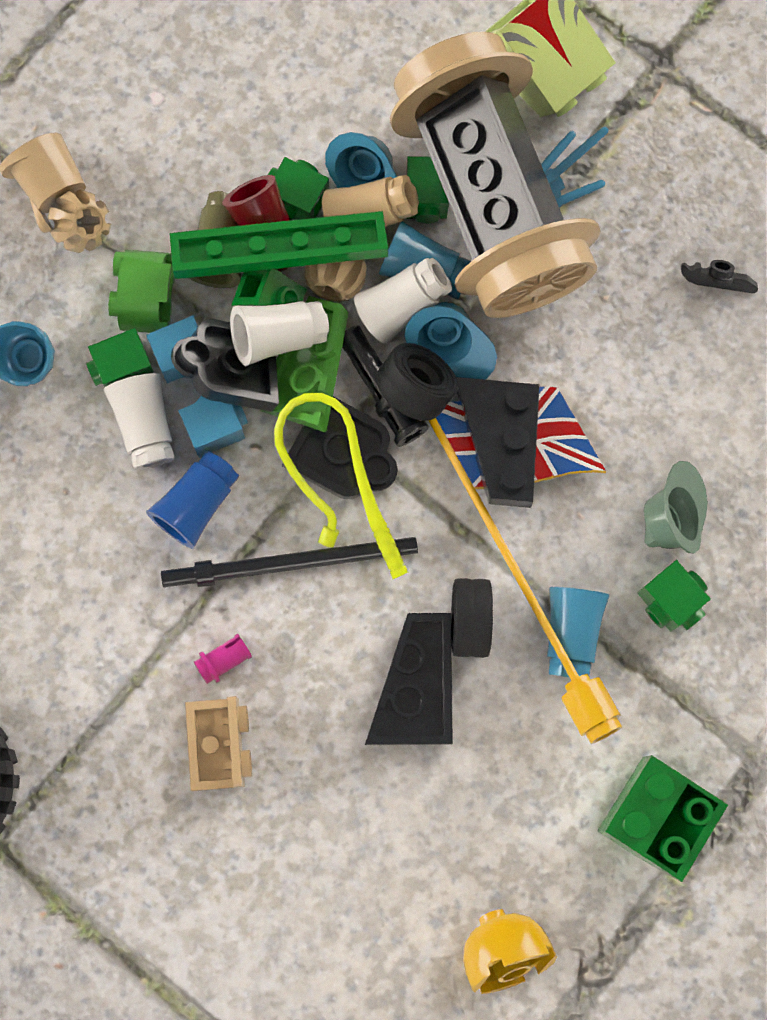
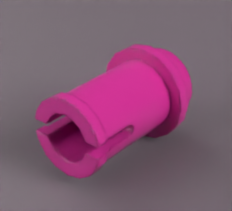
[194,634,252,684]

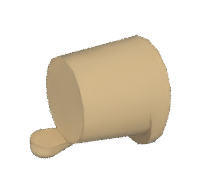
[0,132,86,233]

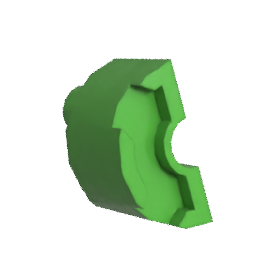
[108,250,175,333]

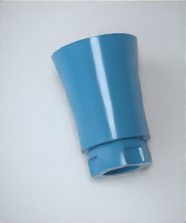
[379,221,471,300]
[547,587,610,677]

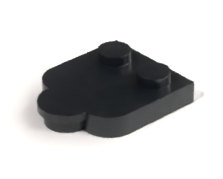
[171,319,279,412]
[282,396,398,499]

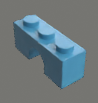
[146,316,248,458]

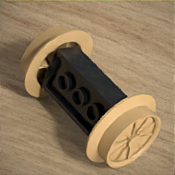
[390,32,601,318]

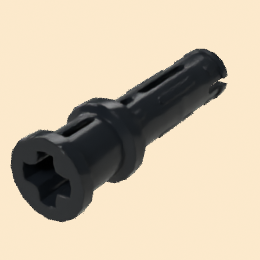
[342,325,429,447]

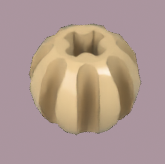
[48,190,111,253]
[305,260,367,302]

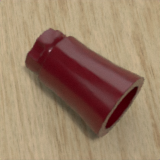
[222,175,290,272]

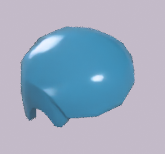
[0,321,55,387]

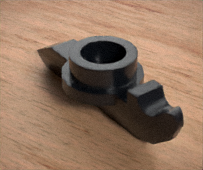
[680,260,758,293]

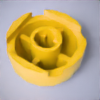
[463,909,557,994]

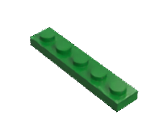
[169,211,388,279]

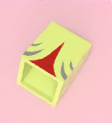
[485,0,616,117]

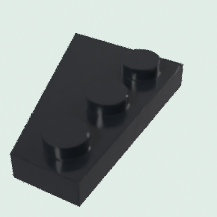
[456,377,540,508]
[365,613,453,745]

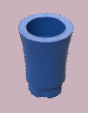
[146,451,239,549]

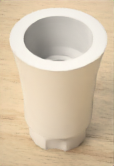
[354,258,452,344]
[230,301,329,366]
[103,373,174,470]

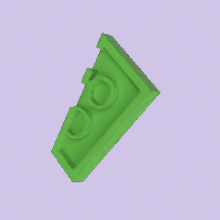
[260,296,349,432]

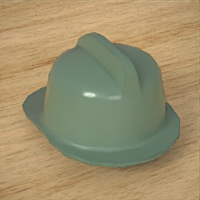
[643,461,708,554]

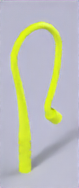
[274,393,408,579]

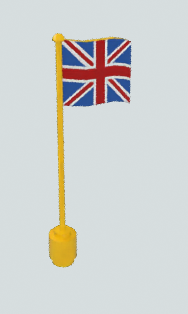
[428,387,622,744]

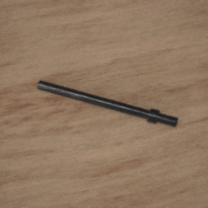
[161,537,418,588]

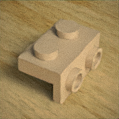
[185,696,252,791]

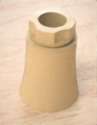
[322,175,419,227]

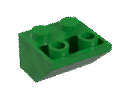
[597,755,728,882]

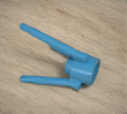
[541,127,609,208]

